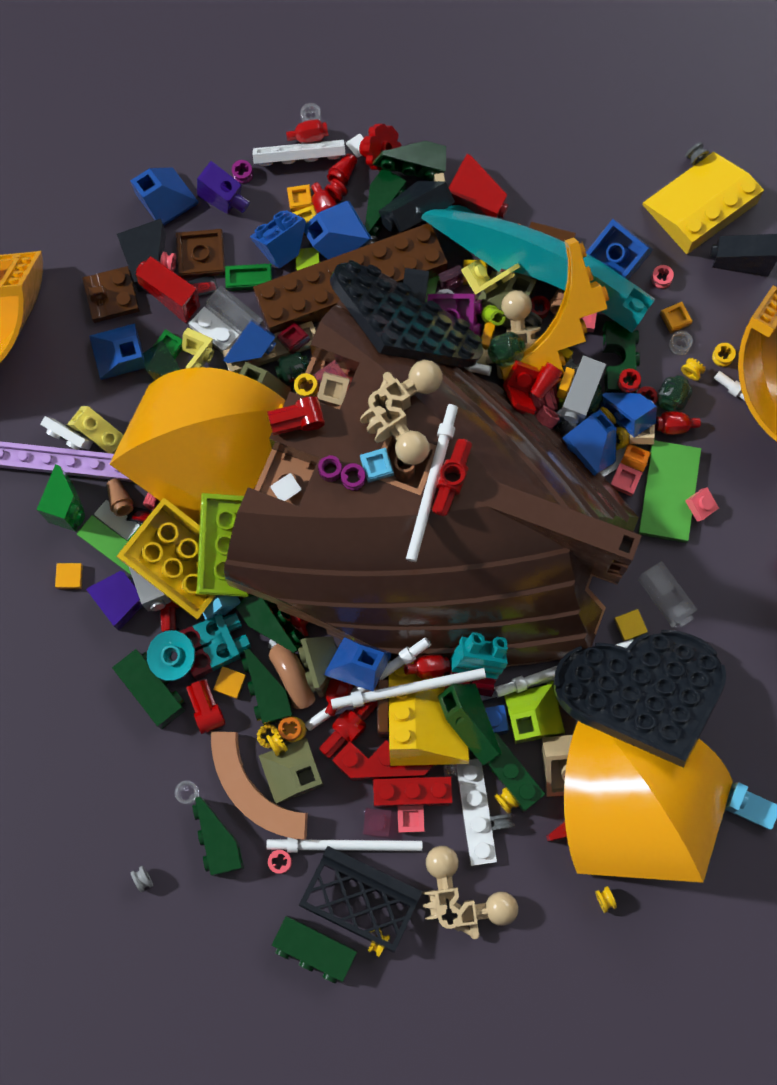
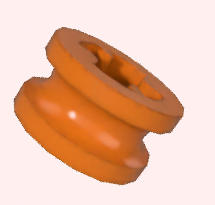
[278,717,302,741]

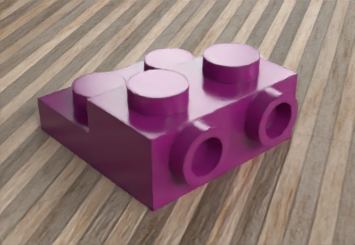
[427,294,483,338]

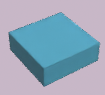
[360,447,394,483]

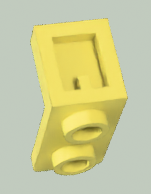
[461,259,520,294]
[67,406,124,454]

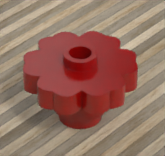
[359,124,401,171]

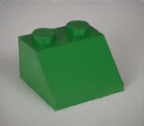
[36,464,85,532]

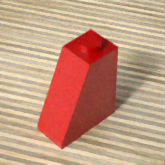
[449,154,509,218]
[136,256,200,323]

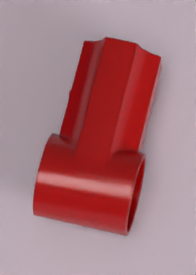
[267,396,325,436]
[186,679,226,734]

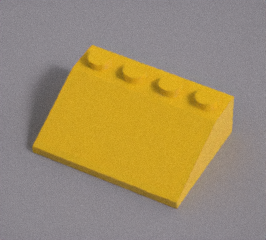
[642,152,764,255]
[116,498,215,619]
[388,661,469,766]

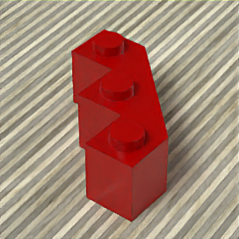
[332,740,436,781]

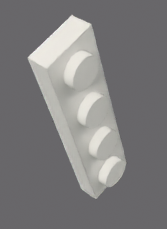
[253,140,345,166]
[456,759,497,866]

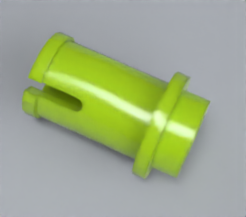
[481,305,506,326]

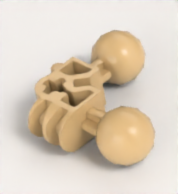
[472,290,541,379]
[360,360,443,465]
[422,846,518,939]

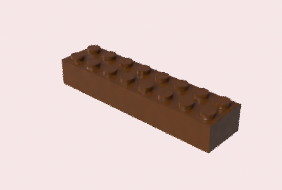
[253,223,448,334]

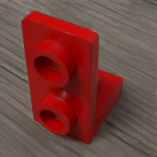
[503,360,539,415]

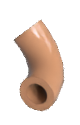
[269,644,316,709]

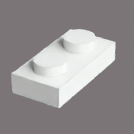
[189,307,240,352]
[40,416,93,450]

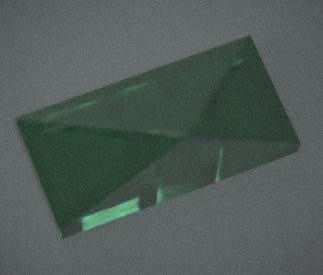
[143,340,181,380]

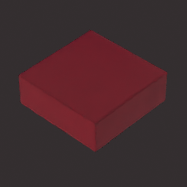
[276,322,311,354]

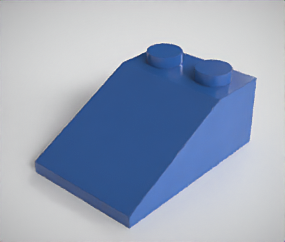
[586,219,653,279]

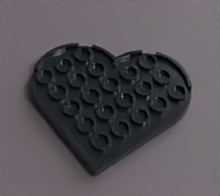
[330,260,483,367]
[554,630,726,768]

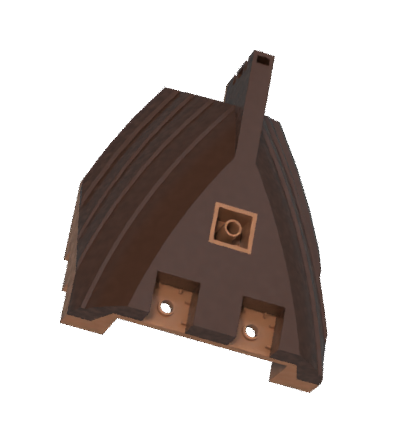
[224,300,642,667]

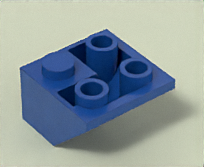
[130,167,199,226]
[304,201,372,259]
[250,210,306,268]
[89,323,147,380]
[562,410,617,476]
[325,637,392,691]

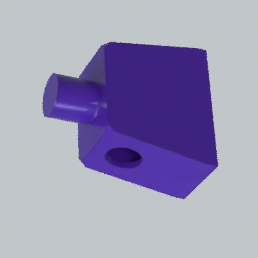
[197,161,250,214]
[86,570,143,631]

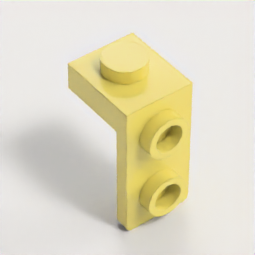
[182,328,214,368]

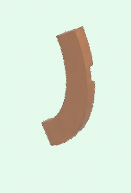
[211,731,308,840]

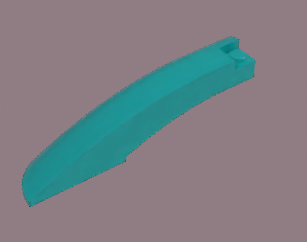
[421,209,655,332]

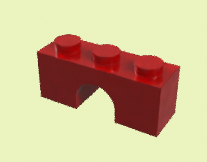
[373,777,452,808]

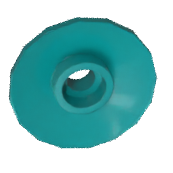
[147,630,195,681]

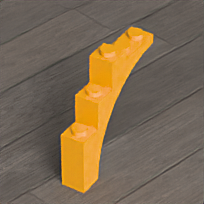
[499,238,609,384]

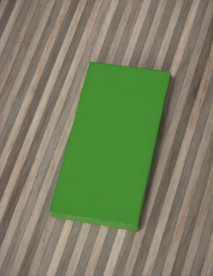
[638,440,701,543]

